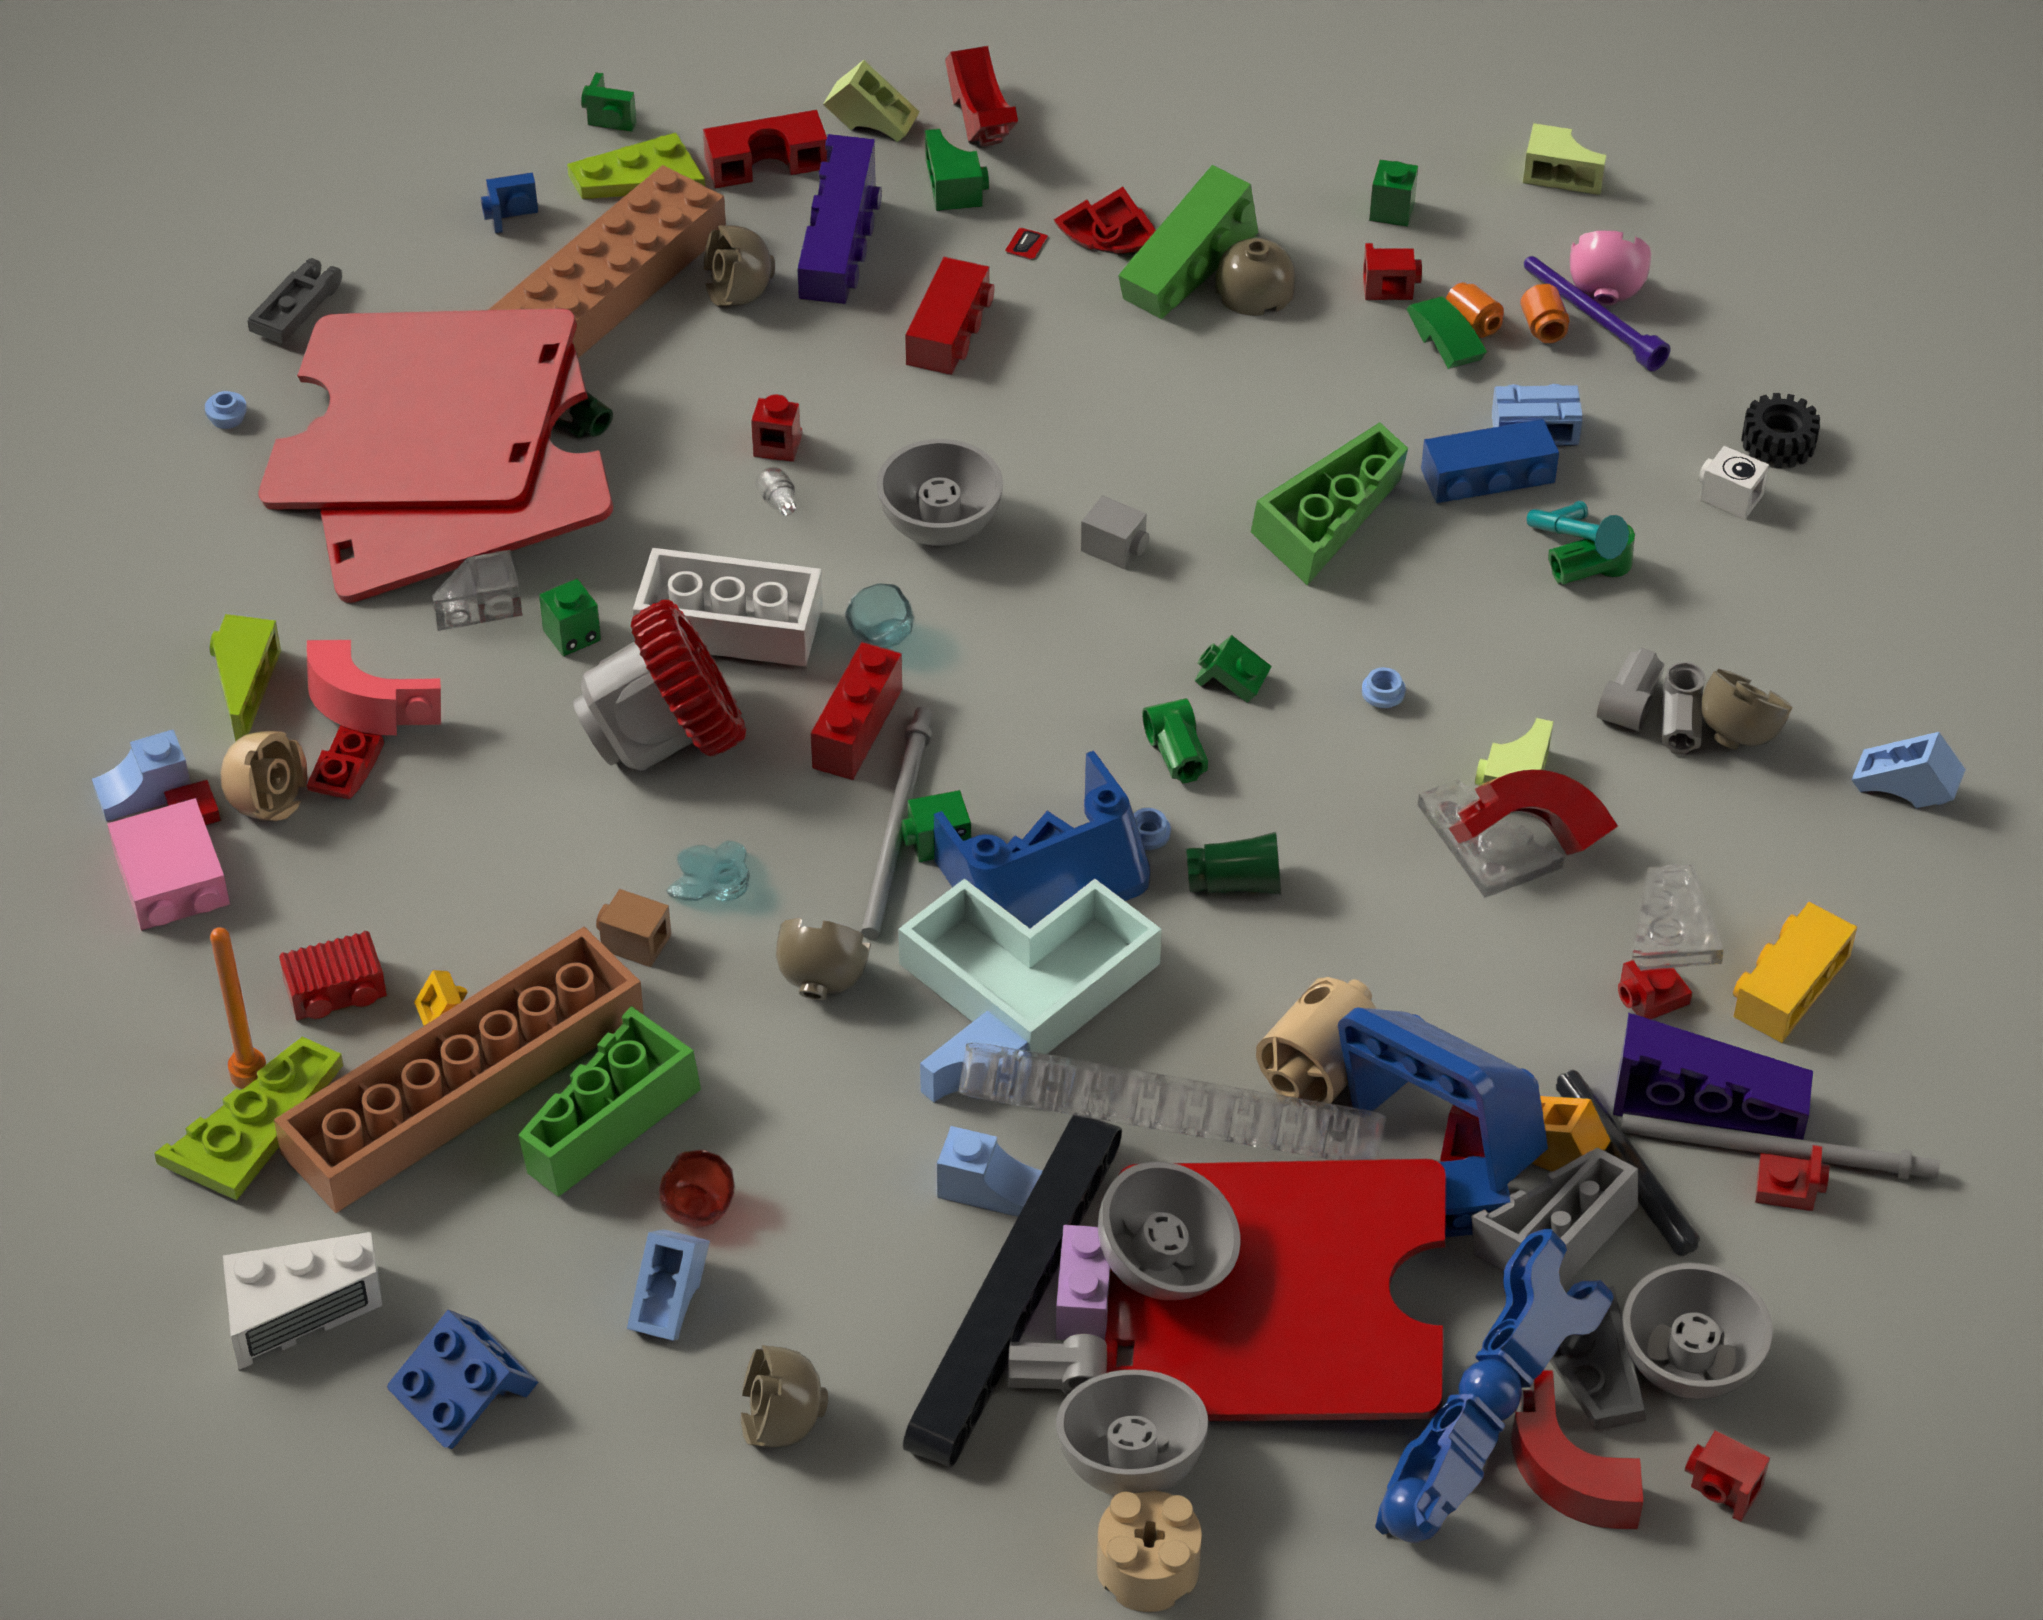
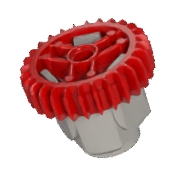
[573,599,747,771]

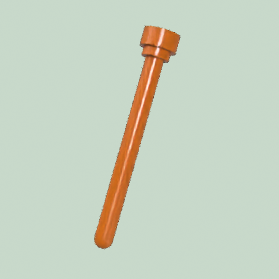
[210,927,266,1089]

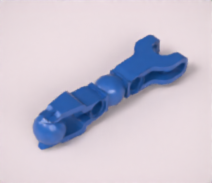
[1375,1229,1614,1543]

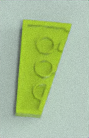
[154,1036,344,1201]

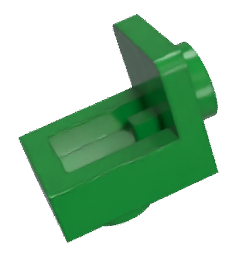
[581,72,637,132]
[1194,635,1272,703]

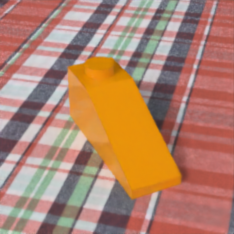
[1532,1096,1611,1171]

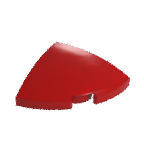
[1054,186,1156,253]

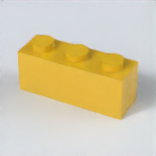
[1733,902,1857,1043]

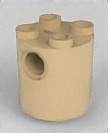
[1256,977,1377,1110]

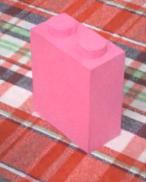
[107,798,230,931]

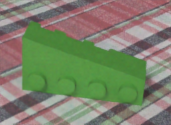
[1118,165,1259,319]
[1250,422,1408,586]
[518,1006,701,1197]

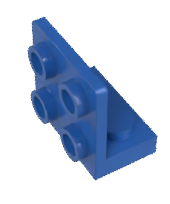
[387,1310,539,1449]

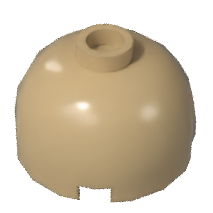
[221,731,308,821]

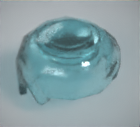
[845,583,915,649]

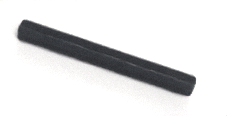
[1556,1069,1700,1256]

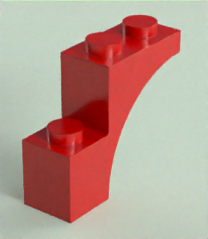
[945,46,1018,146]

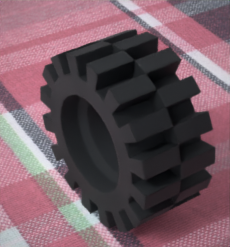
[1741,393,1821,468]

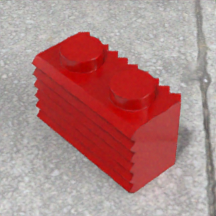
[279,930,387,1020]

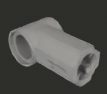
[1597,648,1665,732]
[1661,662,1706,754]
[1008,1334,1107,1396]

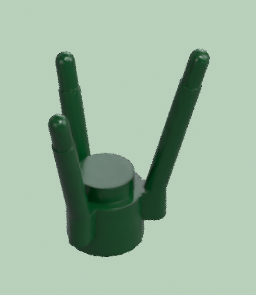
[554,390,613,438]

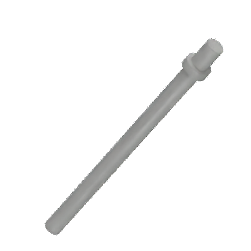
[861,707,932,939]
[1621,1114,1940,1179]

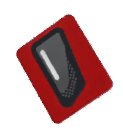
[1005,228,1048,259]

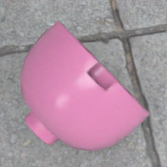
[1570,231,1652,306]

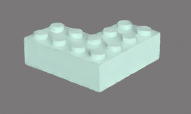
[898,879,1162,1067]

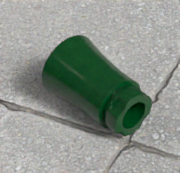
[1186,832,1281,895]

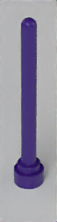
[1524,256,1671,371]

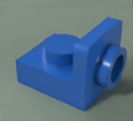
[481,172,538,233]

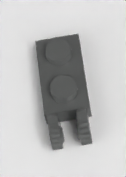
[247,258,343,344]

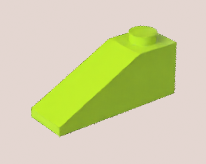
[209,614,281,742]

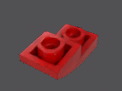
[306,725,384,800]

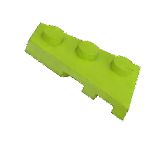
[567,133,706,199]

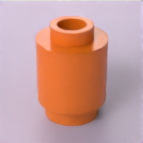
[1446,282,1504,338]
[1520,284,1570,343]

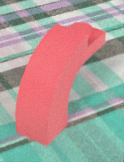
[307,640,441,736]

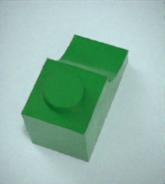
[925,129,989,211]

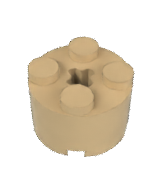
[1097,1490,1202,1612]

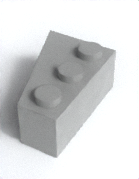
[1472,1147,1638,1287]

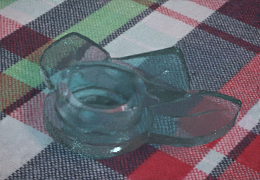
[666,840,750,901]

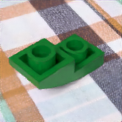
[1406,296,1487,369]

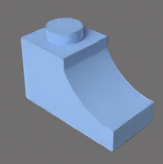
[92,729,191,822]
[1852,732,1966,808]
[920,1010,1027,1102]
[937,1126,1042,1217]
[627,1229,710,1341]

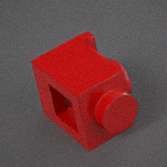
[1363,243,1422,300]
[751,394,803,462]
[1684,1430,1770,1522]

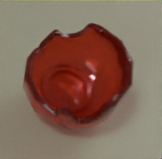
[658,1149,735,1229]

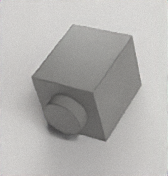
[1081,495,1150,569]

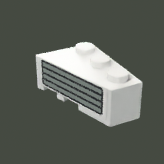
[223,1232,383,1370]

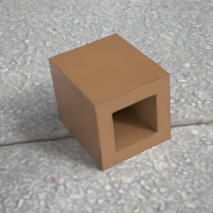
[596,889,671,967]

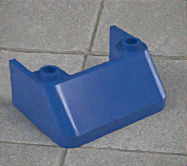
[934,750,1150,928]
[1338,1007,1548,1193]

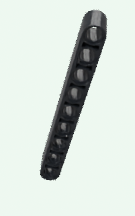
[903,1112,1122,1467]

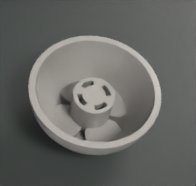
[877,439,1003,546]
[1098,1161,1240,1301]
[1622,1263,1773,1399]
[1056,1370,1208,1496]

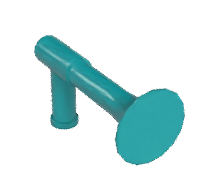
[1526,501,1629,559]

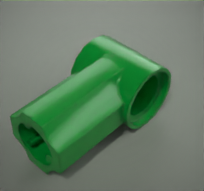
[1548,524,1635,584]
[1142,698,1208,784]

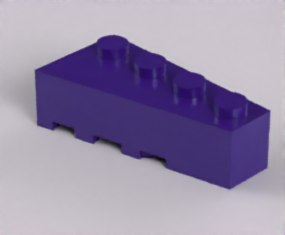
[797,134,882,304]
[1613,1012,1813,1140]

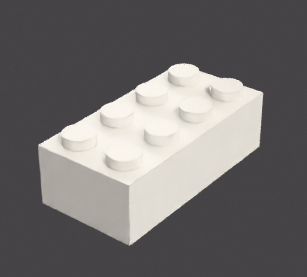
[633,548,823,667]

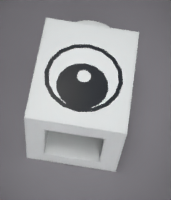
[1699,446,1769,519]

